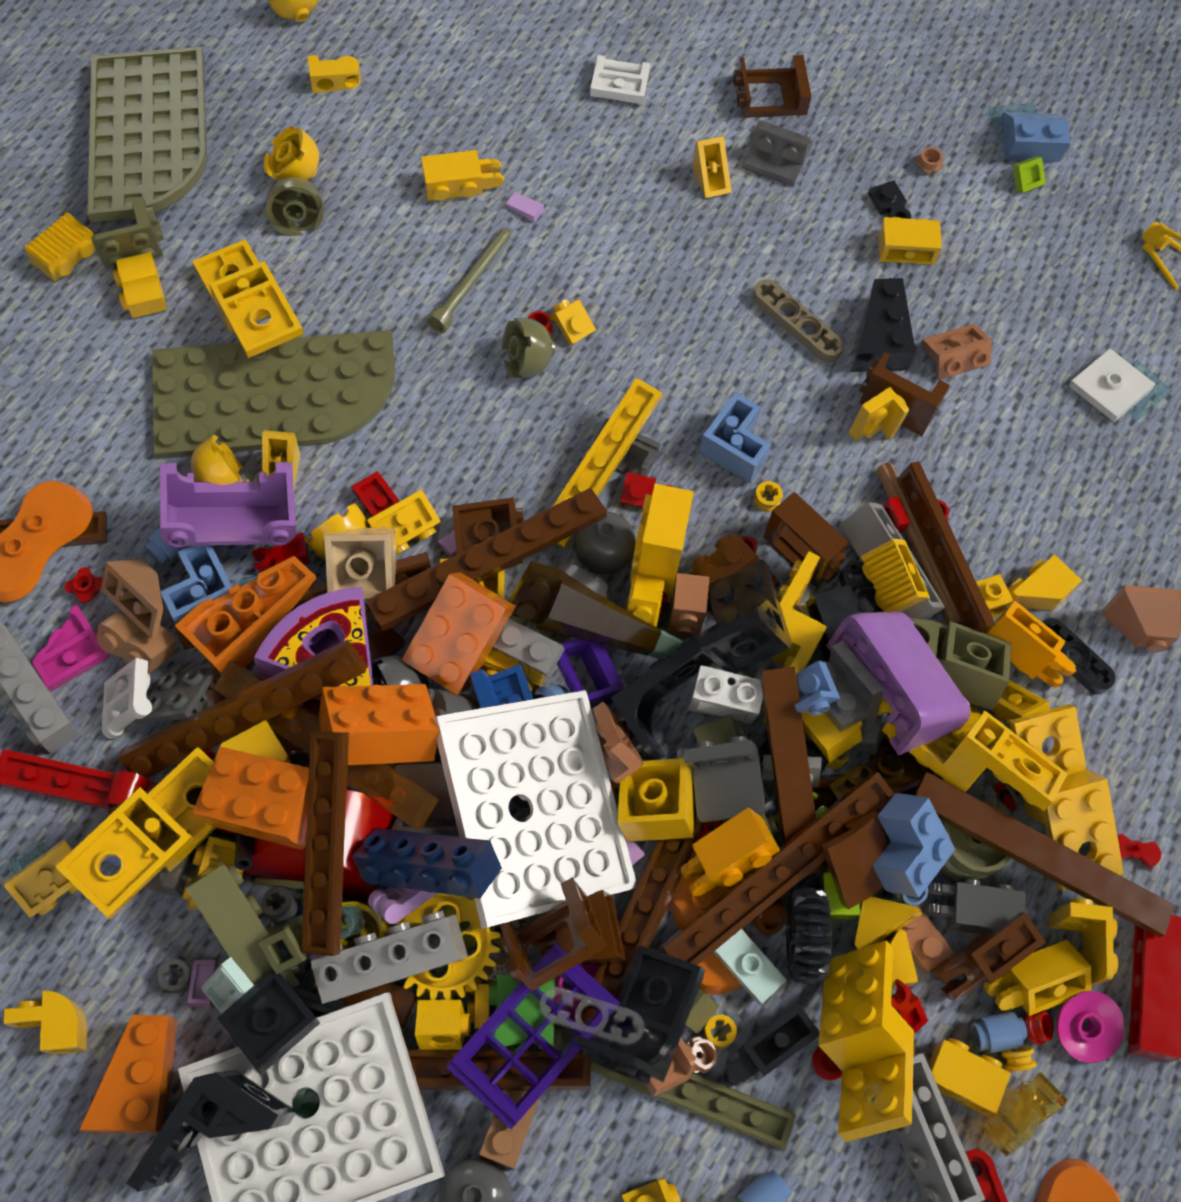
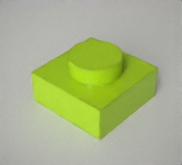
[1012,156,1046,193]

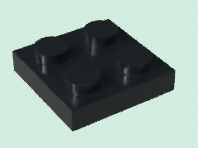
[217,970,320,1075]

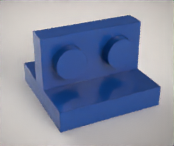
[470,664,533,708]

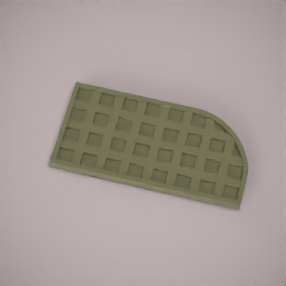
[87,47,207,222]
[152,330,395,459]

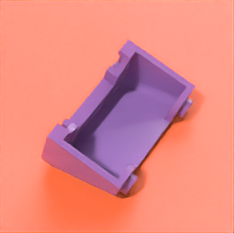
[160,462,296,548]
[826,611,970,755]

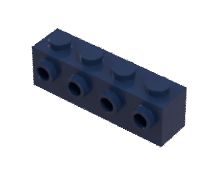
[352,828,502,899]

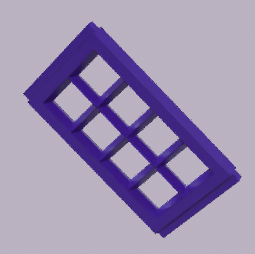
[446,944,621,1130]

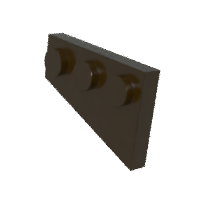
[829,745,935,803]

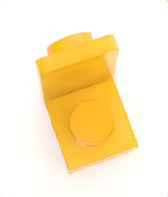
[417,978,490,1032]

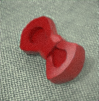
[1117,834,1162,869]

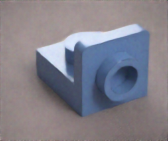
[794,661,840,716]

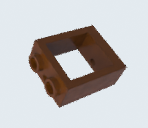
[763,491,849,587]

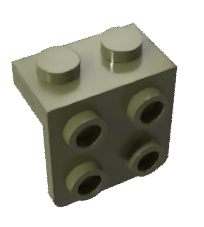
[91,196,164,270]

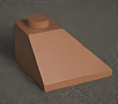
[1102,585,1181,652]

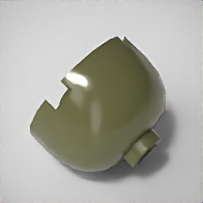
[266,176,324,236]
[502,318,555,378]

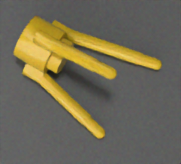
[1141,221,1181,290]

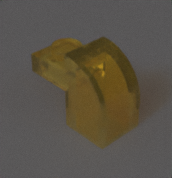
[979,1071,1068,1157]

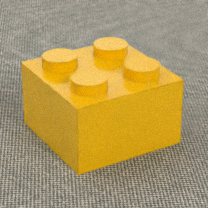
[617,758,695,842]

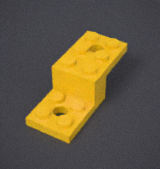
[192,239,304,358]
[761,551,827,724]
[1009,704,1124,892]
[881,711,1068,811]
[55,747,216,920]
[818,940,914,1142]

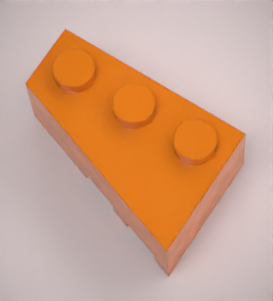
[79,1015,178,1134]

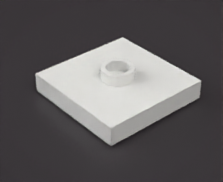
[1069,349,1155,422]

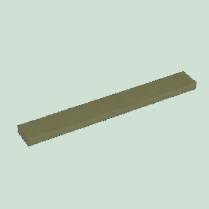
[530,1016,796,1151]

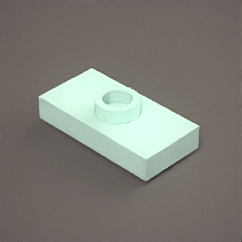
[713,929,787,1005]
[201,957,254,1014]

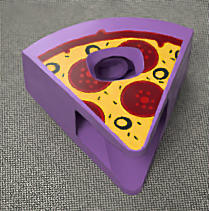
[254,587,373,701]

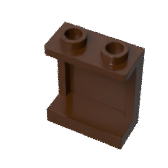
[859,352,950,437]

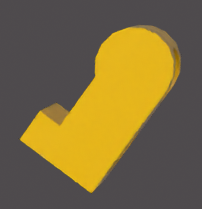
[307,55,361,93]

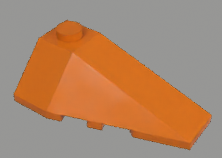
[175,556,316,682]

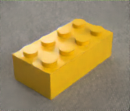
[629,483,694,603]

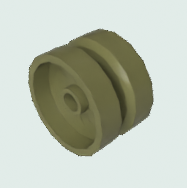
[940,800,1011,882]

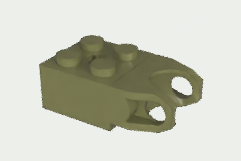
[911,618,1011,711]

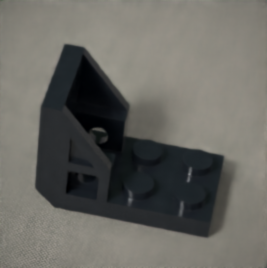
[697,559,792,674]
[126,1070,297,1192]

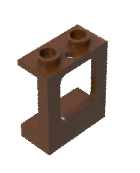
[733,55,812,118]
[500,877,607,992]

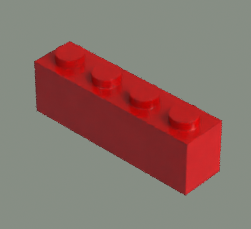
[1128,915,1181,1062]

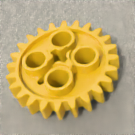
[386,893,502,1000]

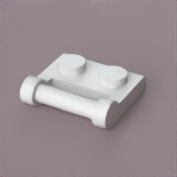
[590,55,651,104]
[102,658,152,739]

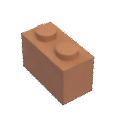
[668,573,709,638]

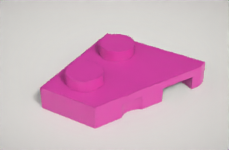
[32,605,110,692]

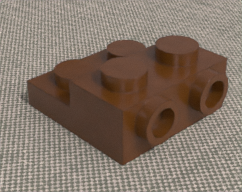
[452,497,524,565]
[689,533,781,598]

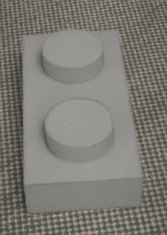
[493,618,565,677]

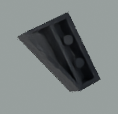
[851,278,916,372]

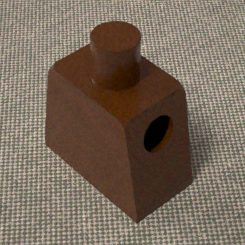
[538,890,626,966]

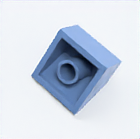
[1002,112,1070,162]

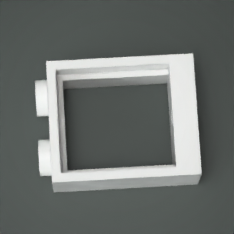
[688,665,763,725]

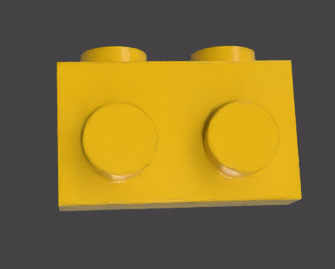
[1048,898,1118,987]

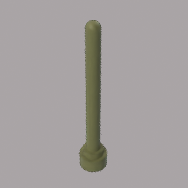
[426,228,511,333]

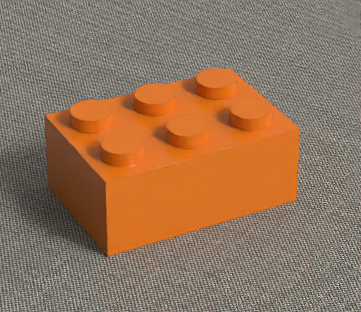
[402,572,516,695]
[319,684,440,765]
[192,747,309,850]

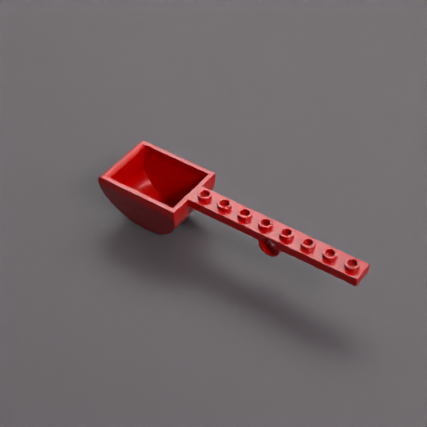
[0,749,397,902]

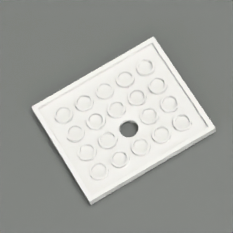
[433,690,637,929]
[178,992,445,1202]

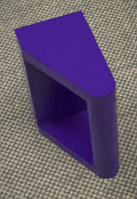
[557,638,623,707]

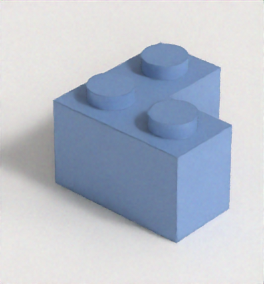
[699,392,771,484]
[160,545,232,623]
[872,793,955,898]

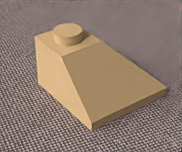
[324,527,396,599]

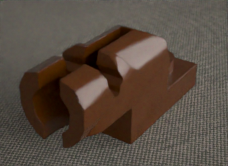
[930,912,1046,1001]

